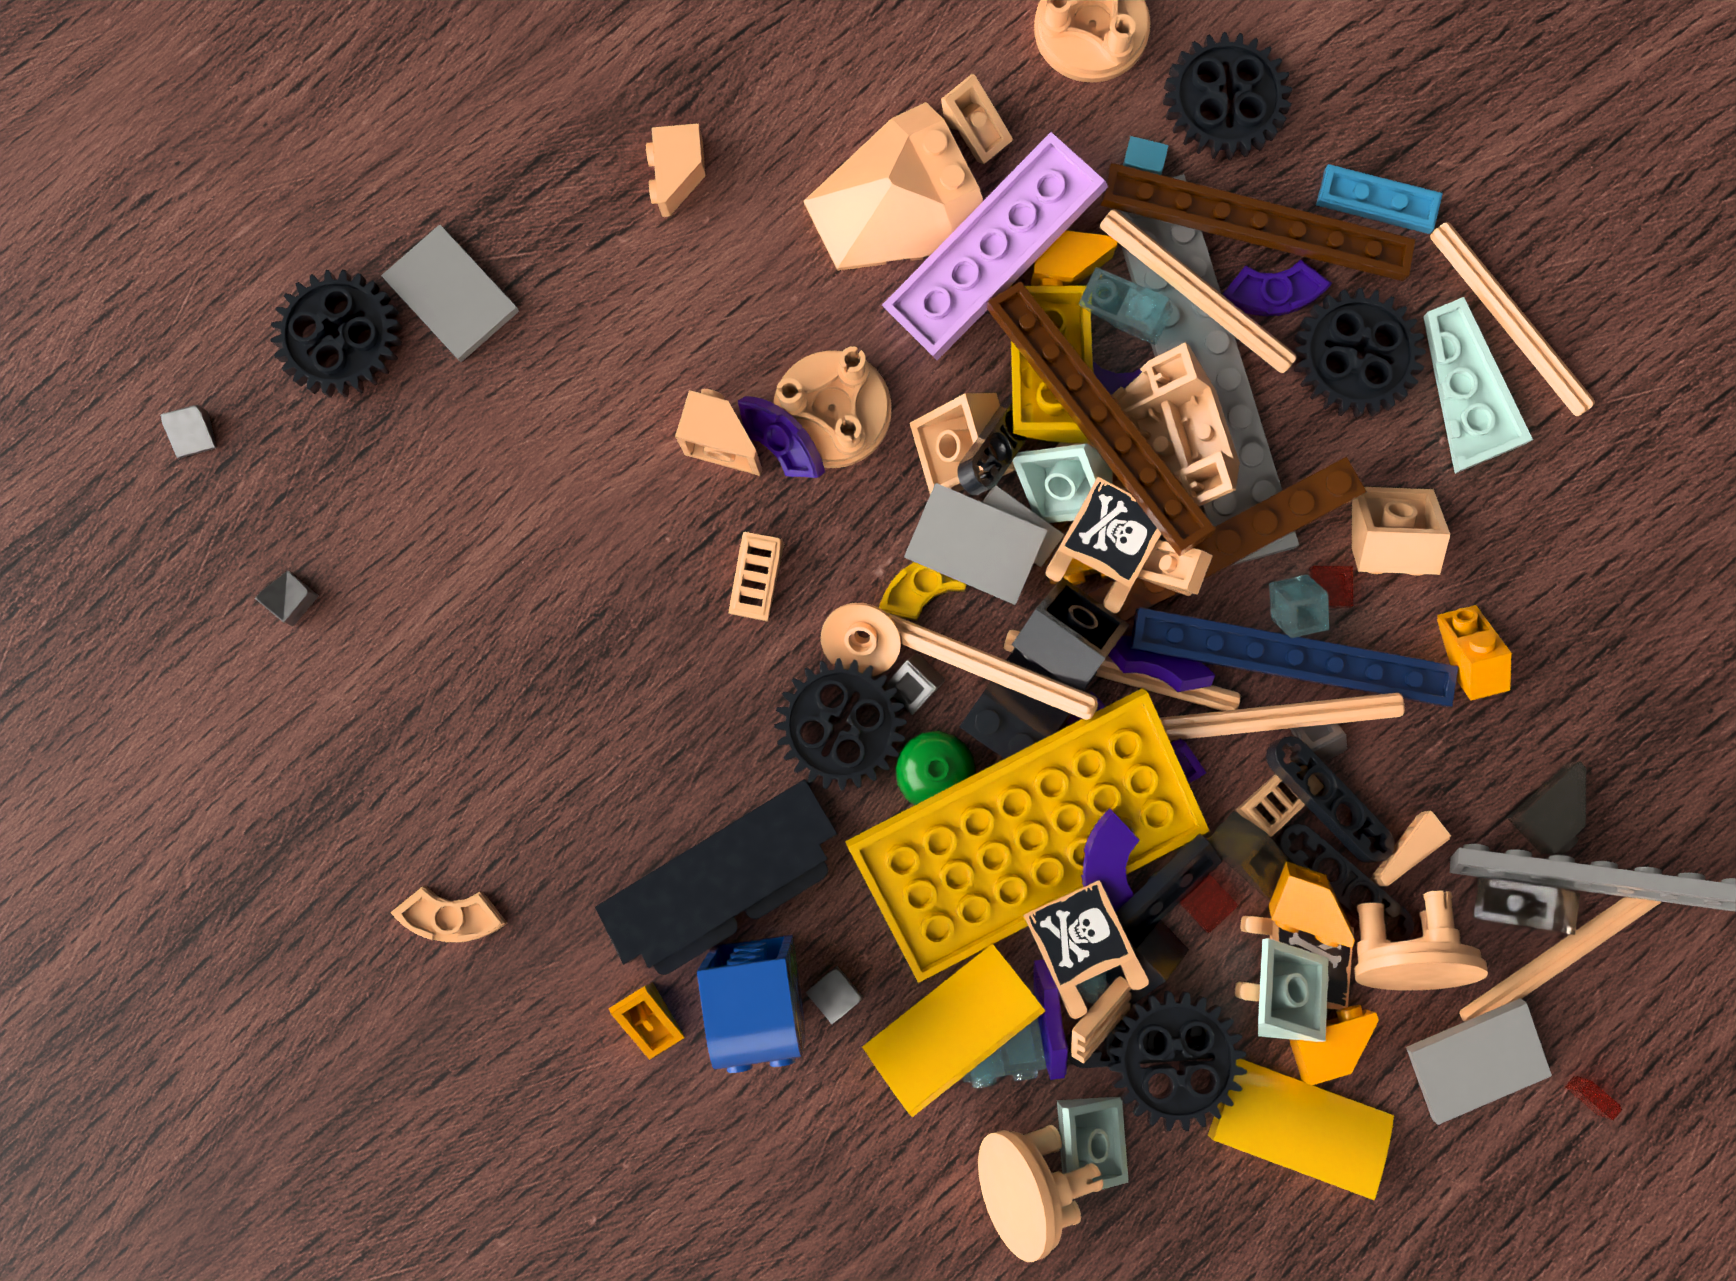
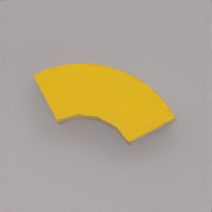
[879,562,966,621]

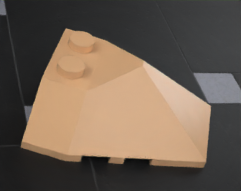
[804,102,983,271]
[1056,342,1240,507]

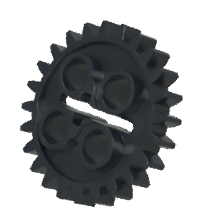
[1163,32,1292,160]
[270,269,402,398]
[1293,288,1426,418]
[774,658,907,791]
[1108,991,1247,1132]

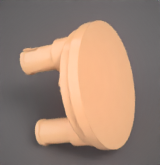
[1034,0,1150,83]
[774,347,891,468]
[1354,891,1488,991]
[978,1125,1103,1262]

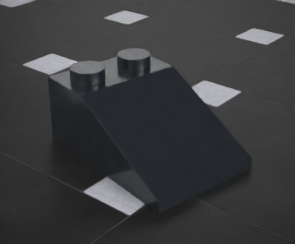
[959,648,1097,759]

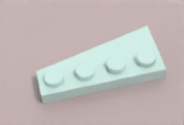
[1423,297,1533,474]

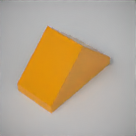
[609,982,685,1060]

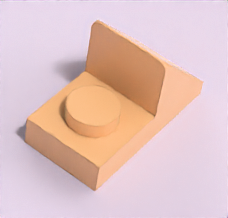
[941,74,1013,164]
[1137,540,1213,596]

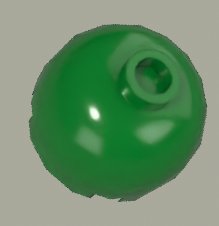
[895,731,976,806]

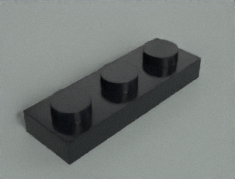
[1115,833,1222,946]

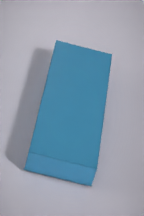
[1316,164,1443,234]

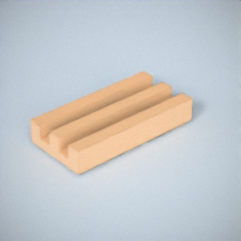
[1071,976,1131,1063]

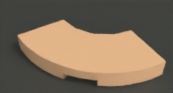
[391,886,507,942]

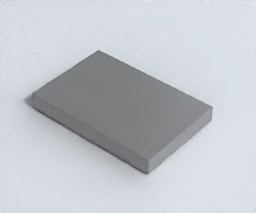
[381,225,519,362]
[904,483,1048,605]
[1406,998,1552,1125]

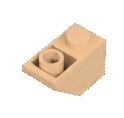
[646,123,706,217]

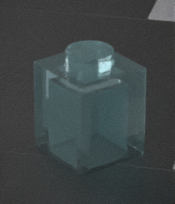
[1269,575,1329,638]

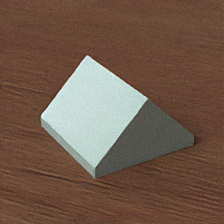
[1012,444,1112,523]
[1258,938,1329,1042]
[1057,1097,1128,1189]

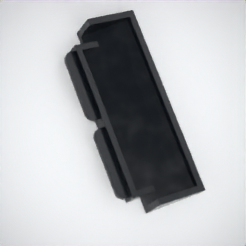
[595,779,838,975]

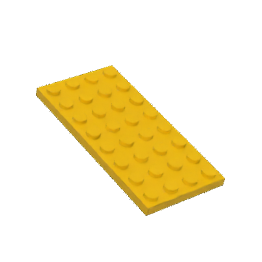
[845,688,1209,983]

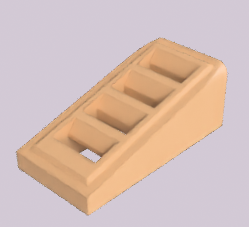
[728,532,784,621]
[1235,760,1324,840]
[1370,811,1451,886]

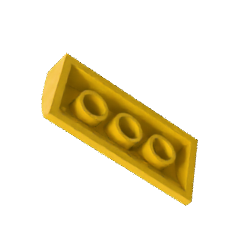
[1010,286,1093,444]
[862,944,1045,1117]
[1208,1059,1394,1200]

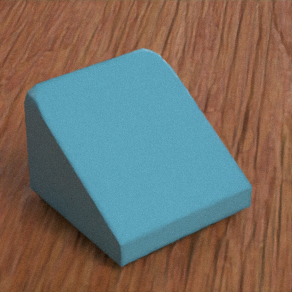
[1123,136,1168,175]

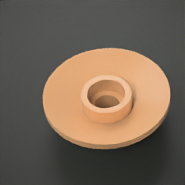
[821,603,901,676]

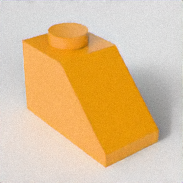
[1031,230,1118,286]

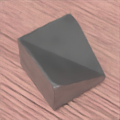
[255,570,319,626]

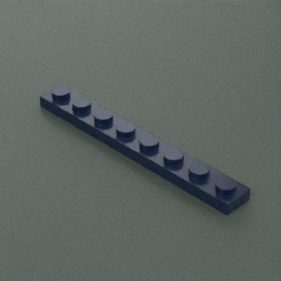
[1129,608,1459,707]

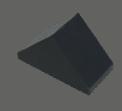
[1101,920,1189,1007]

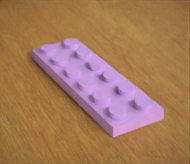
[882,132,1108,360]

